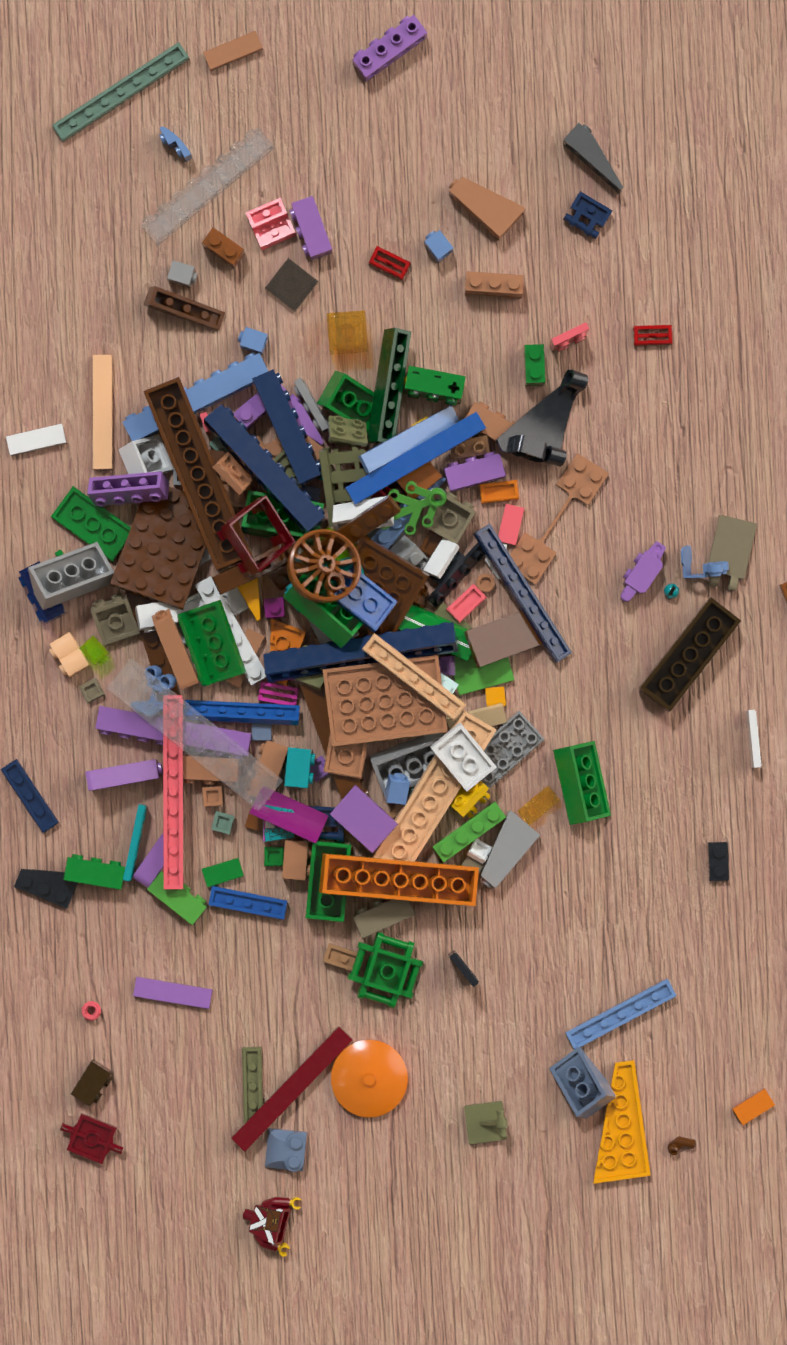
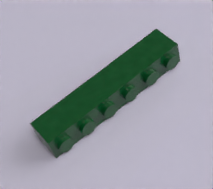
[367,328,411,445]

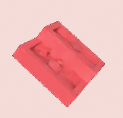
[246,198,296,250]

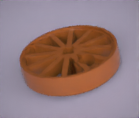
[287,529,361,604]

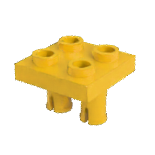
[450,781,490,818]

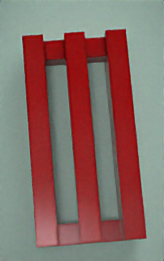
[368,246,411,281]
[633,325,672,346]

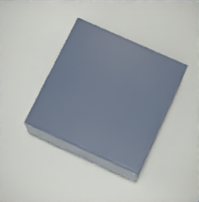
[252,723,271,740]

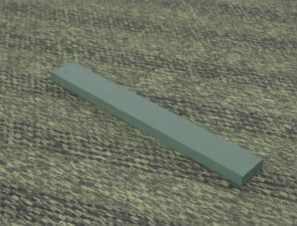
[52,42,190,142]

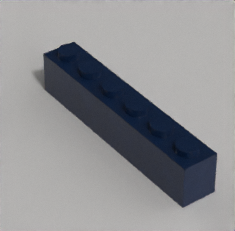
[252,369,321,486]

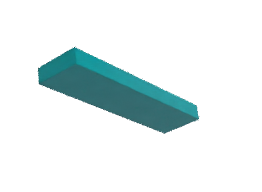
[123,804,148,881]

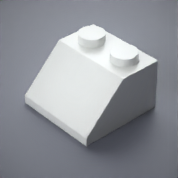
[118,434,173,474]

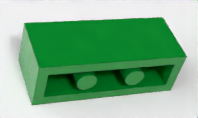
[63,854,125,890]

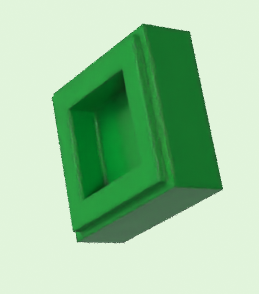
[264,847,284,866]

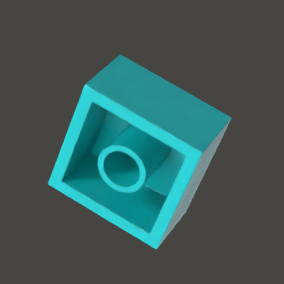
[284,747,316,788]

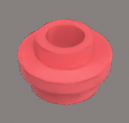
[82,1001,101,1021]

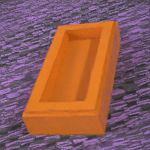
[479,480,519,504]
[732,1088,775,1125]

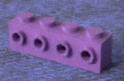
[352,15,427,82]
[87,471,169,507]

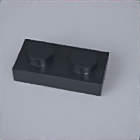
[708,842,729,881]

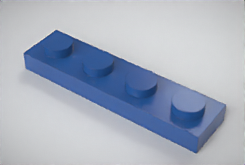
[208,886,288,920]

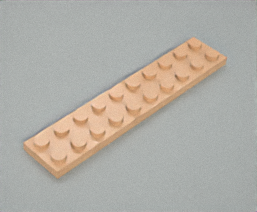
[372,710,496,861]

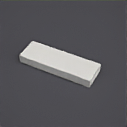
[6,424,67,456]
[746,710,761,768]

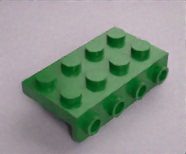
[178,600,246,687]

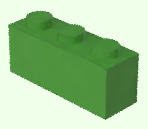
[147,871,208,925]

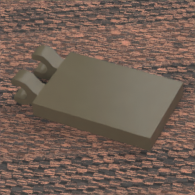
[708,515,757,591]

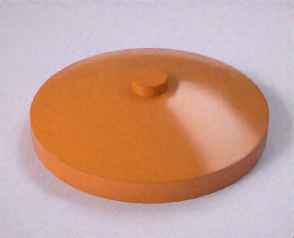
[331,1039,408,1117]

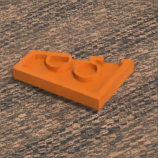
[270,618,307,686]

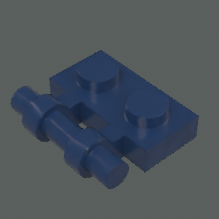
[563,191,613,239]

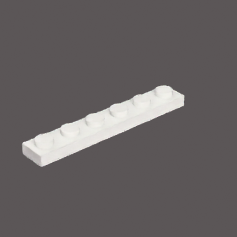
[195,576,266,685]

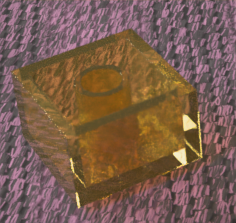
[327,310,368,355]

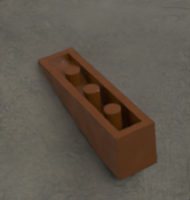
[144,286,225,331]

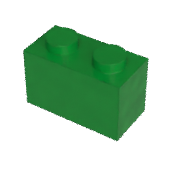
[524,344,545,386]

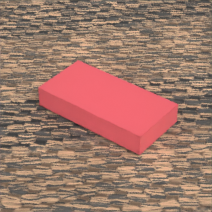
[498,504,524,546]
[446,584,487,623]

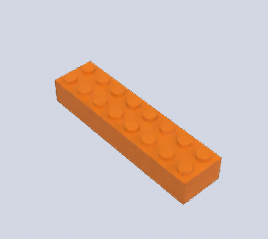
[319,853,479,906]

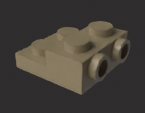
[425,491,476,544]
[91,593,140,646]

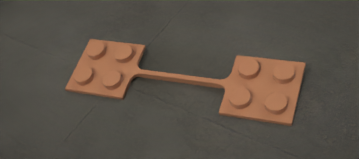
[510,453,609,585]

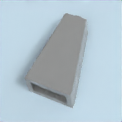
[480,810,540,888]

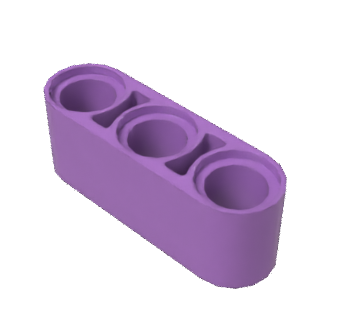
[132,834,163,889]

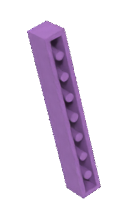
[95,706,252,759]

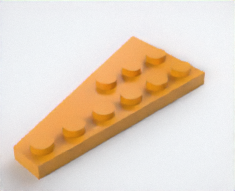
[593,1060,651,1184]

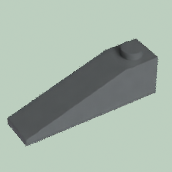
[562,123,623,194]

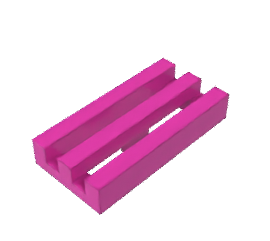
[258,681,299,705]

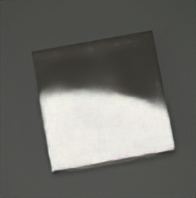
[265,258,318,312]

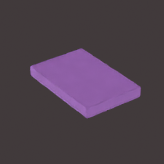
[330,785,398,853]

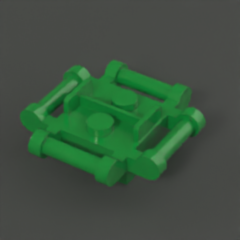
[347,932,424,1009]

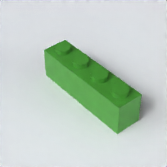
[432,801,506,862]

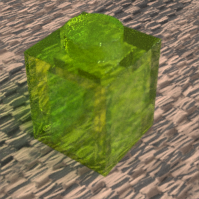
[79,635,110,666]

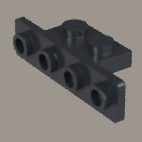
[427,543,485,608]

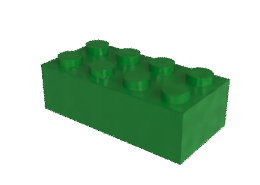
[305,841,352,922]

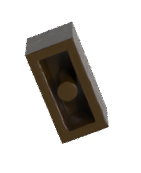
[71,1059,113,1106]

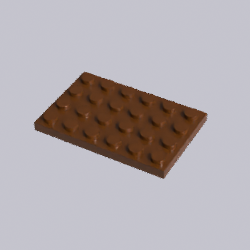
[110,487,206,610]
[307,536,430,639]

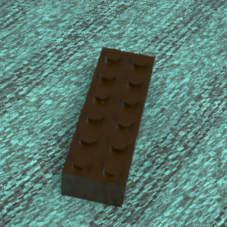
[638,597,741,712]

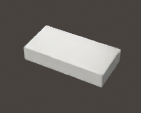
[423,538,460,579]

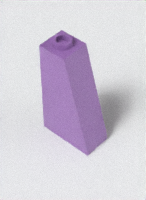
[85,759,163,791]

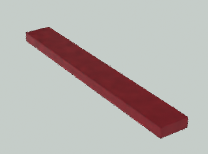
[231,1026,353,1152]

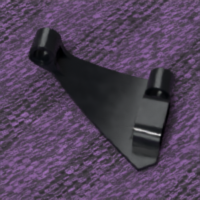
[496,369,588,467]

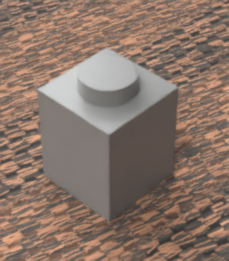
[167,260,198,288]

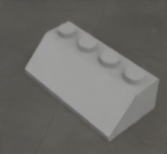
[28,542,114,610]
[369,733,444,797]

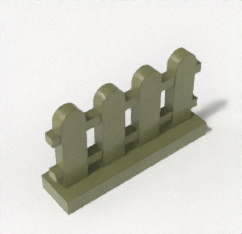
[319,446,372,527]

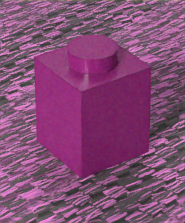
[264,597,285,619]

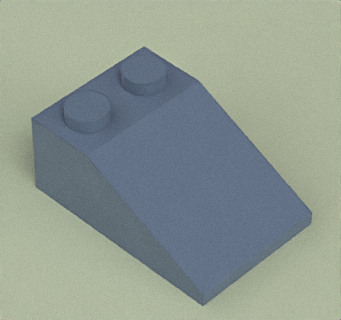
[549,1047,616,1118]

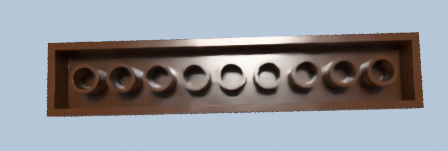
[143,377,253,572]

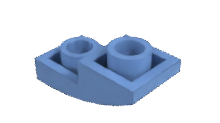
[159,126,192,162]

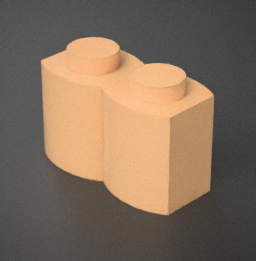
[49,632,91,677]

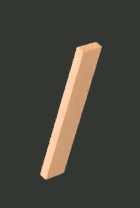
[93,355,113,470]
[362,633,466,720]

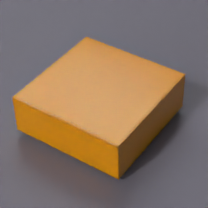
[485,686,506,706]

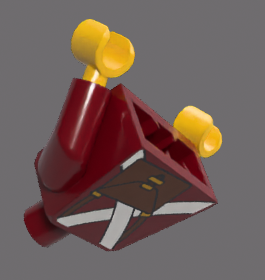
[243,1197,301,1257]

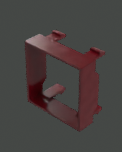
[216,495,295,575]

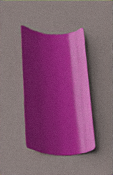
[249,786,328,843]

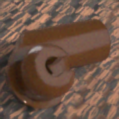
[667,1136,696,1155]

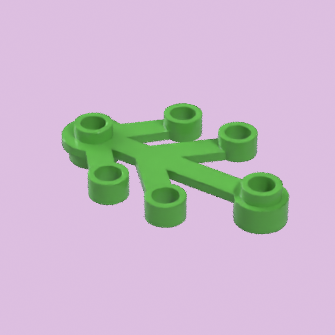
[381,481,447,535]

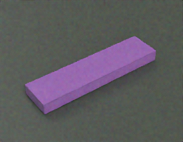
[133,977,213,1009]

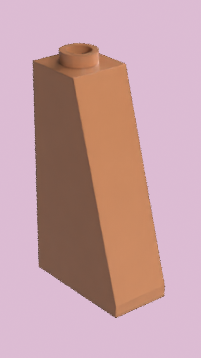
[449,177,526,240]
[152,609,199,690]

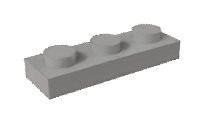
[294,378,329,432]

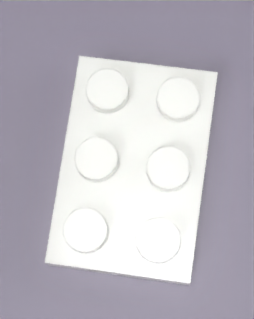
[430,723,497,791]

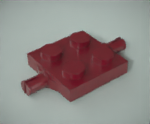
[60,1113,124,1164]

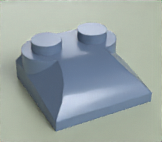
[265,1128,307,1172]

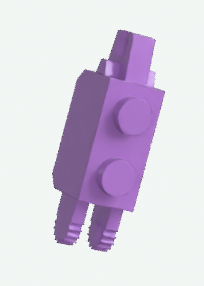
[620,541,666,602]

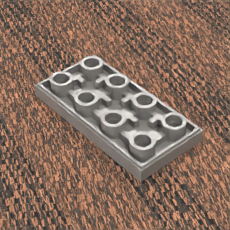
[481,711,544,790]

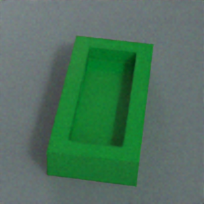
[202,857,244,887]

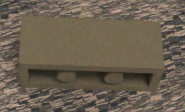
[353,899,415,938]

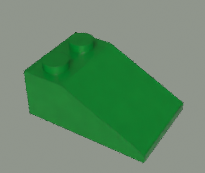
[316,371,374,434]

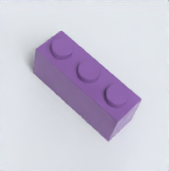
[289,196,333,260]
[444,452,506,492]

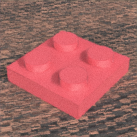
[549,322,589,352]

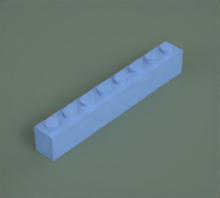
[123,353,268,441]

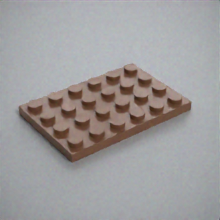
[323,655,448,747]

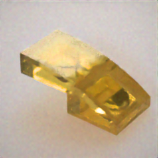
[517,785,561,826]

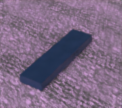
[0,759,60,833]

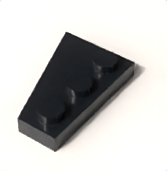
[14,869,78,909]

